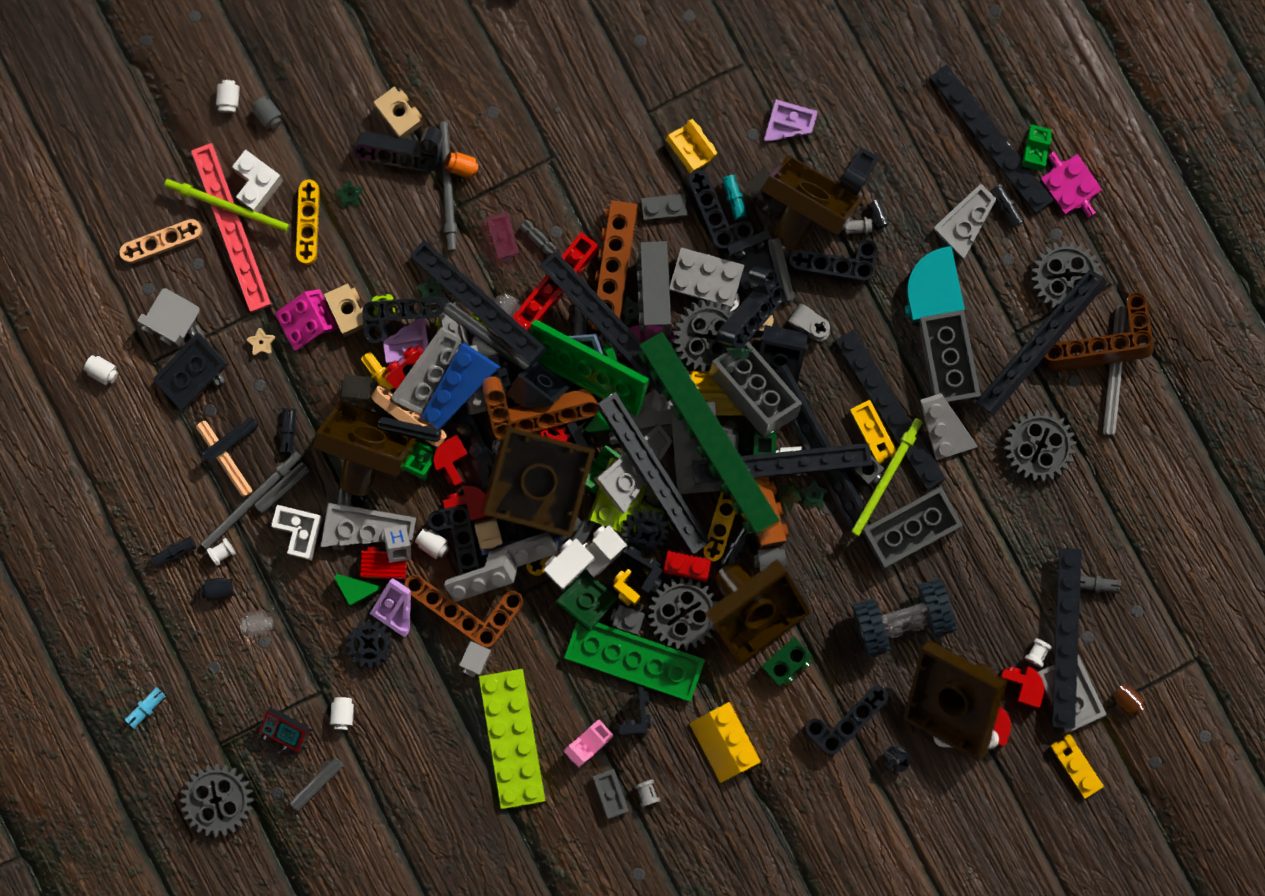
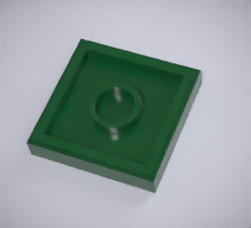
[556,571,619,632]

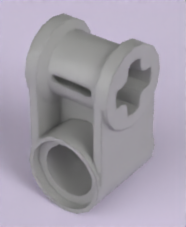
[787,303,830,341]

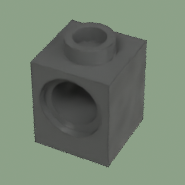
[850,456,884,486]

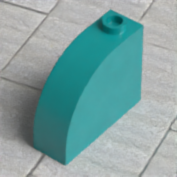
[904,246,965,324]

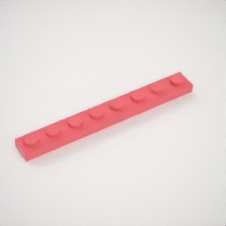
[191,143,271,313]

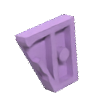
[764,100,818,141]
[383,318,429,364]
[370,578,411,637]

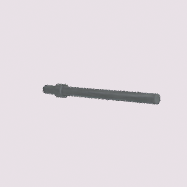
[439,122,457,251]
[201,451,302,550]

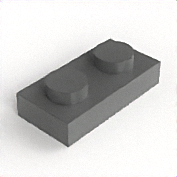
[641,194,687,221]
[593,769,629,819]

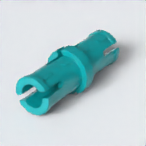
[722,175,748,221]

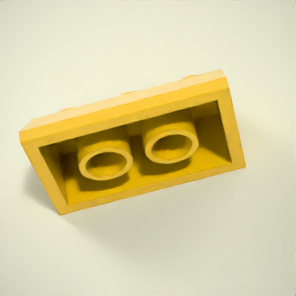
[689,702,761,783]

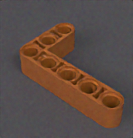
[482,377,599,439]
[405,575,523,648]

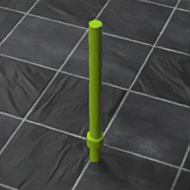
[164,179,289,232]
[851,418,923,537]

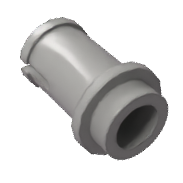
[845,217,872,235]

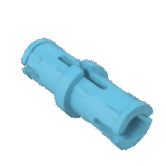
[125,687,166,729]

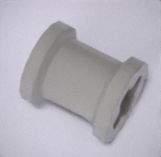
[634,779,660,807]

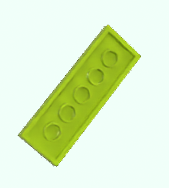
[479,669,545,809]

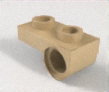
[475,517,503,550]

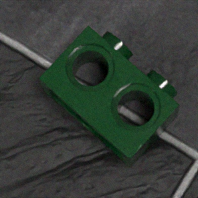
[761,636,812,687]

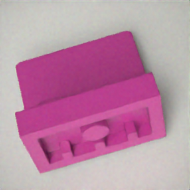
[275,289,339,350]

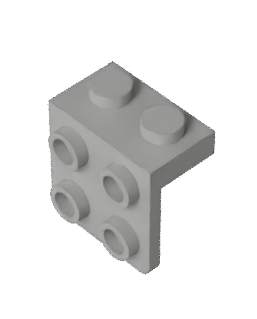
[137,288,200,346]

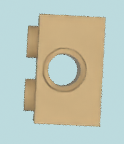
[374,87,422,138]
[324,283,364,337]

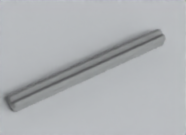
[1103,306,1128,436]

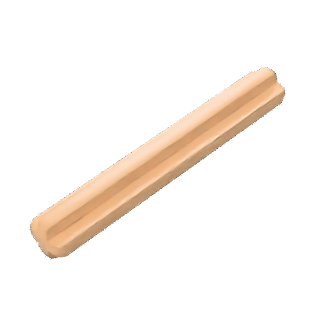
[196,421,252,497]

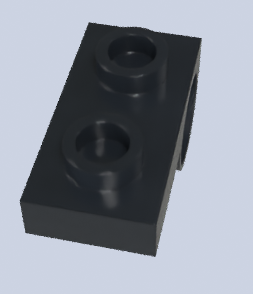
[839,147,880,195]
[567,421,597,464]

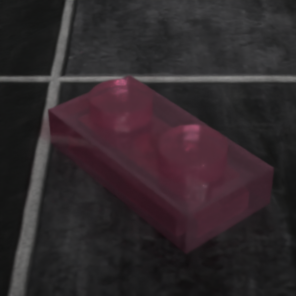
[487,211,519,260]

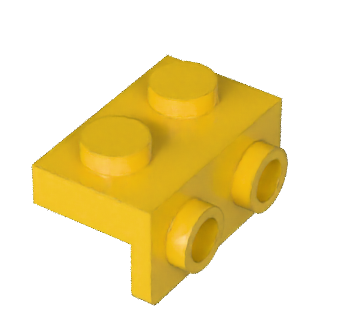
[666,119,717,174]
[613,569,640,606]

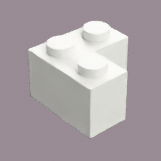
[232,150,283,213]
[272,505,323,561]
[583,526,627,578]
[544,539,595,592]

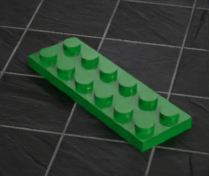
[529,319,649,416]
[564,622,705,702]

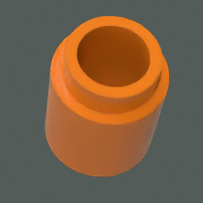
[444,151,478,179]

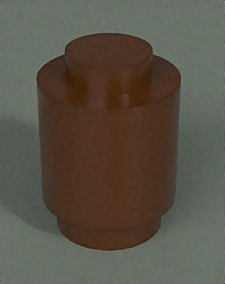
[1112,683,1146,716]

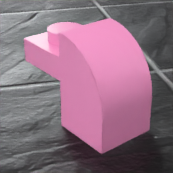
[564,720,614,767]

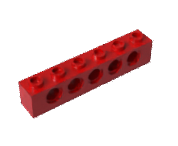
[503,232,599,341]

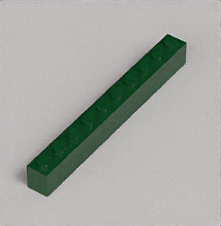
[638,332,780,538]

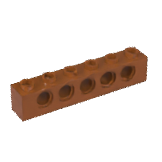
[588,200,638,334]

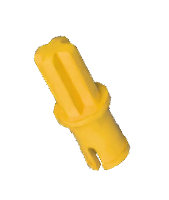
[361,352,394,391]

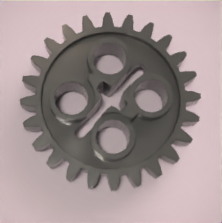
[1031,241,1103,309]
[671,300,733,371]
[1004,410,1076,482]
[648,578,719,650]
[180,764,254,837]

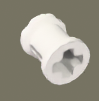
[207,538,236,566]
[1024,638,1053,667]

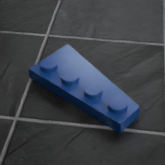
[421,343,500,429]

